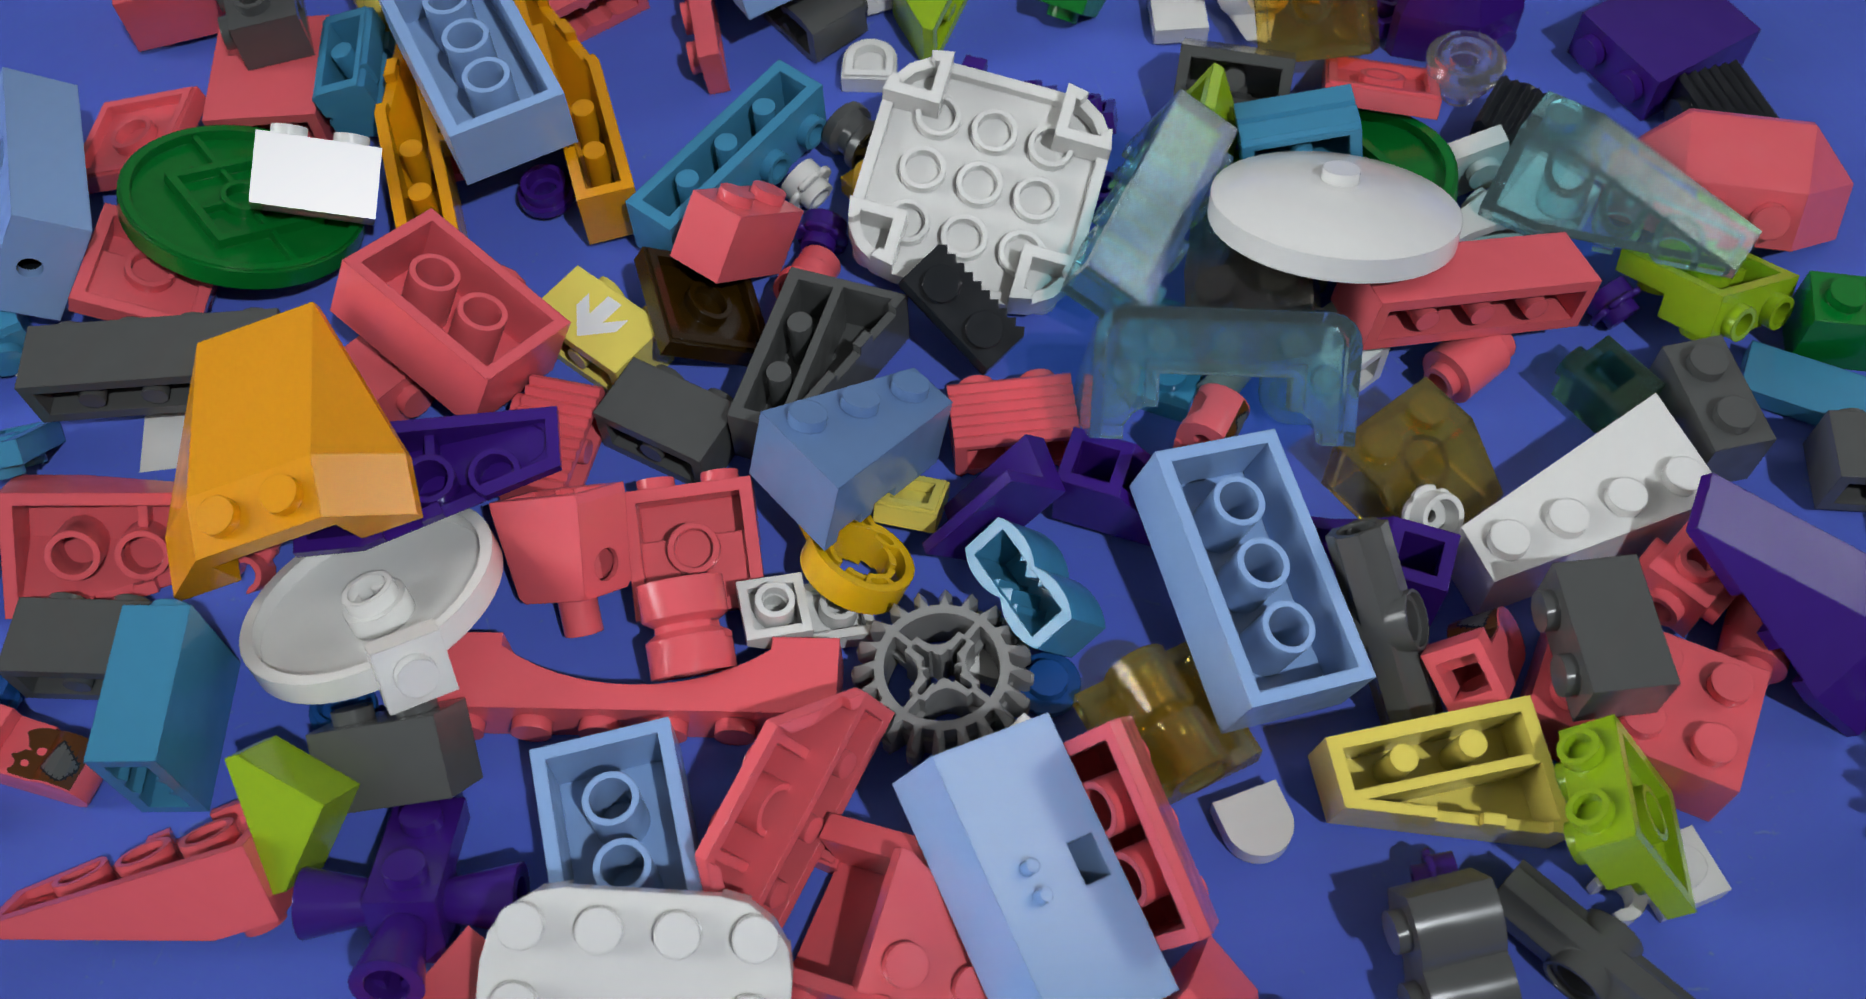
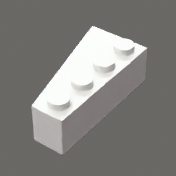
[1451,393,1712,615]

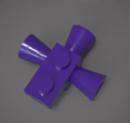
[291,797,530,999]

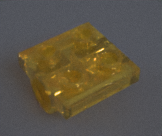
[1073,641,1262,805]

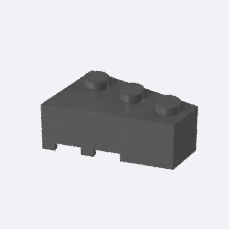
[727,267,910,459]

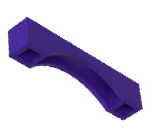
[1052,427,1461,627]

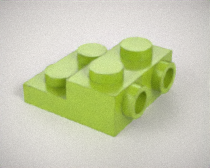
[1615,237,1799,342]
[1554,714,1697,920]

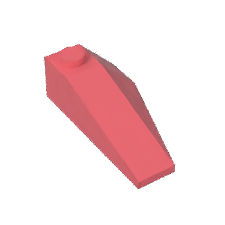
[0,475,280,619]
[0,799,294,941]

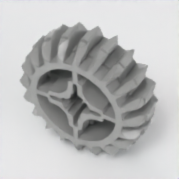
[851,589,1034,767]

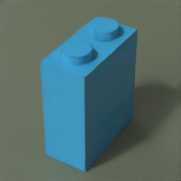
[83,599,241,812]

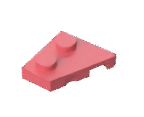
[851,848,987,999]

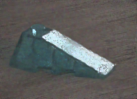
[1478,91,1762,279]

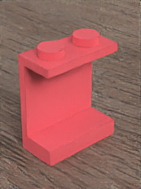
[791,813,930,999]

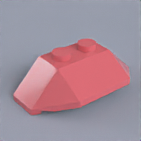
[1596,108,1854,252]
[695,687,895,928]

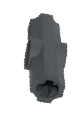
[1325,517,1443,726]
[1497,859,1695,999]

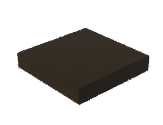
[634,246,766,367]

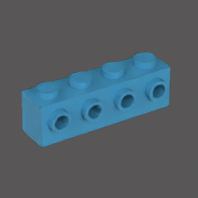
[625,59,827,251]

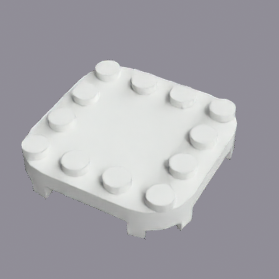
[848,50,1113,315]
[476,880,794,999]

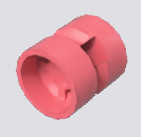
[636,572,738,682]

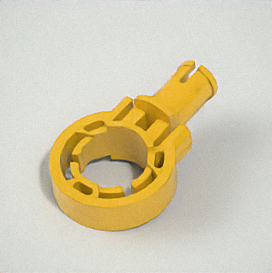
[798,515,915,615]

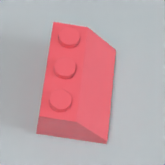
[1063,716,1219,951]

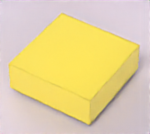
[873,476,950,534]

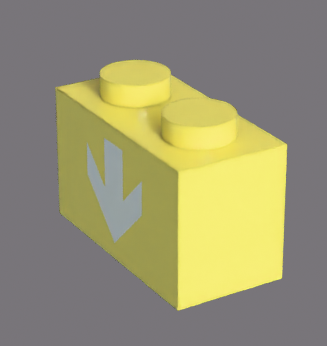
[542,265,675,393]

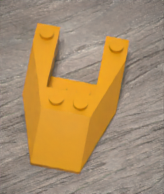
[374,0,636,245]

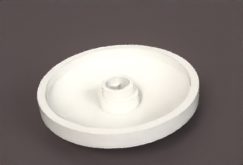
[1207,151,1463,284]
[239,508,504,705]

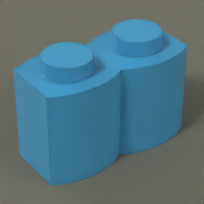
[965,517,1106,658]

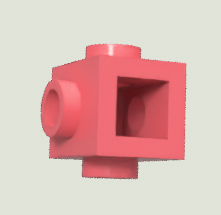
[1639,521,1736,638]

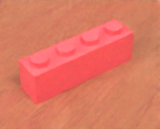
[1330,232,1602,350]

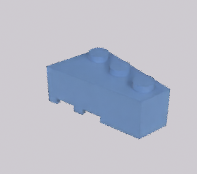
[749,368,953,551]

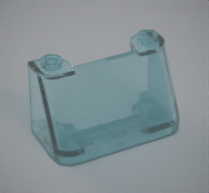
[1074,303,1363,447]

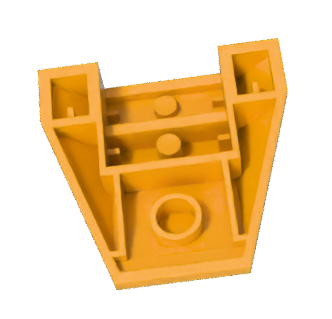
[165,302,423,601]

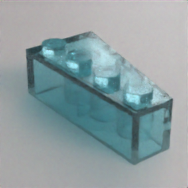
[1060,89,1239,331]

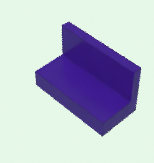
[922,434,1066,560]

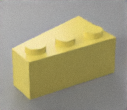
[1308,695,1569,849]

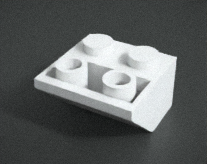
[249,123,382,225]

